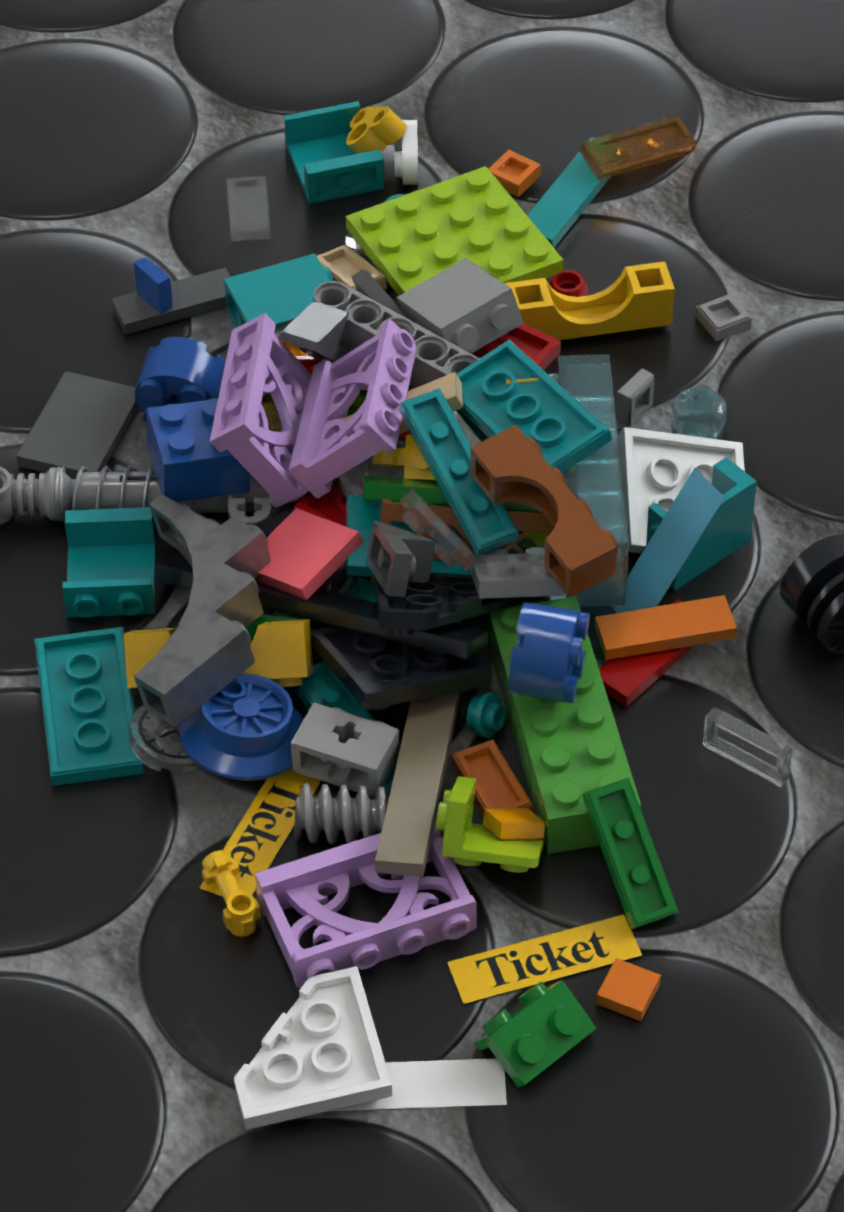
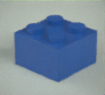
[147,398,250,502]

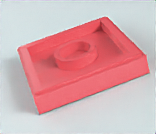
[255,508,363,601]

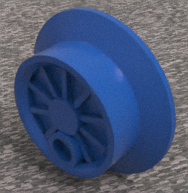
[179,674,304,781]

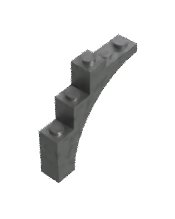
[134,494,271,727]

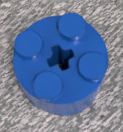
[135,337,225,423]
[509,603,590,704]

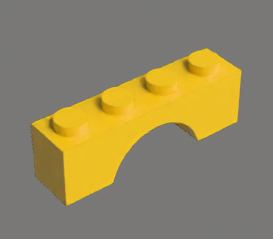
[505,261,675,340]
[123,619,314,688]

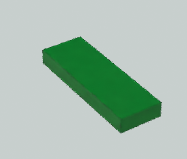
[582,777,679,930]

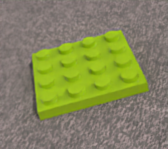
[346,166,564,296]

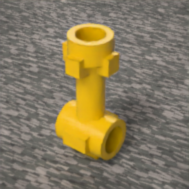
[202,850,261,937]

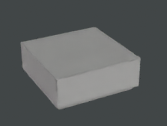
[695,294,752,342]
[616,369,654,428]

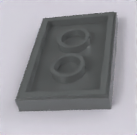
[16,371,139,479]

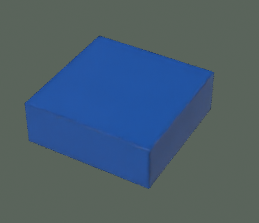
[134,257,173,314]

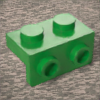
[474,980,597,1088]

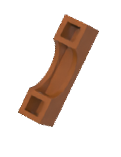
[470,425,618,598]

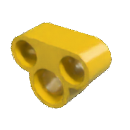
[346,106,407,154]

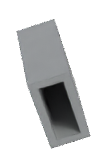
[397,258,524,353]

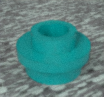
[466,692,506,738]

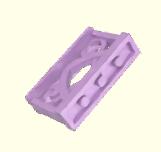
[210,313,312,508]
[288,319,417,499]
[255,820,477,988]

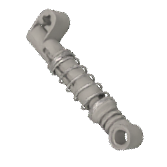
[0,465,273,525]

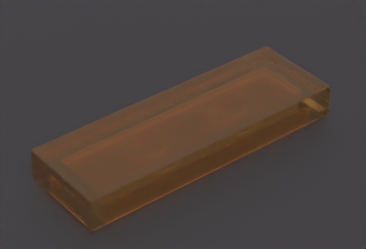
[579,115,698,180]

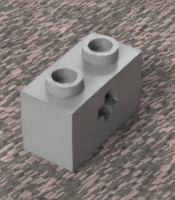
[291,702,400,797]

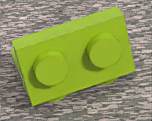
[436,776,545,873]

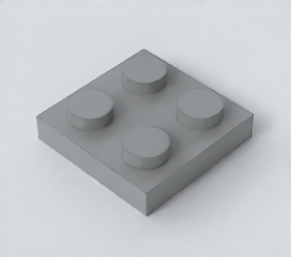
[470,547,567,599]

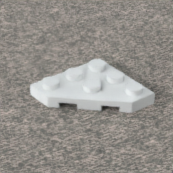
[618,427,745,554]
[234,966,393,1130]

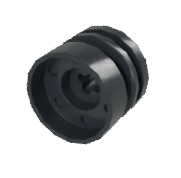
[780,534,844,655]

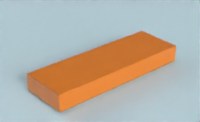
[595,595,737,660]

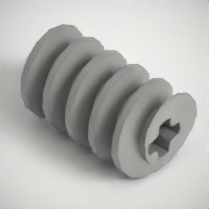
[294,783,388,844]

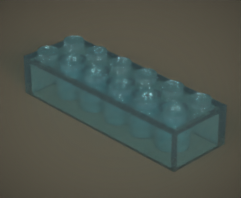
[549,354,629,607]

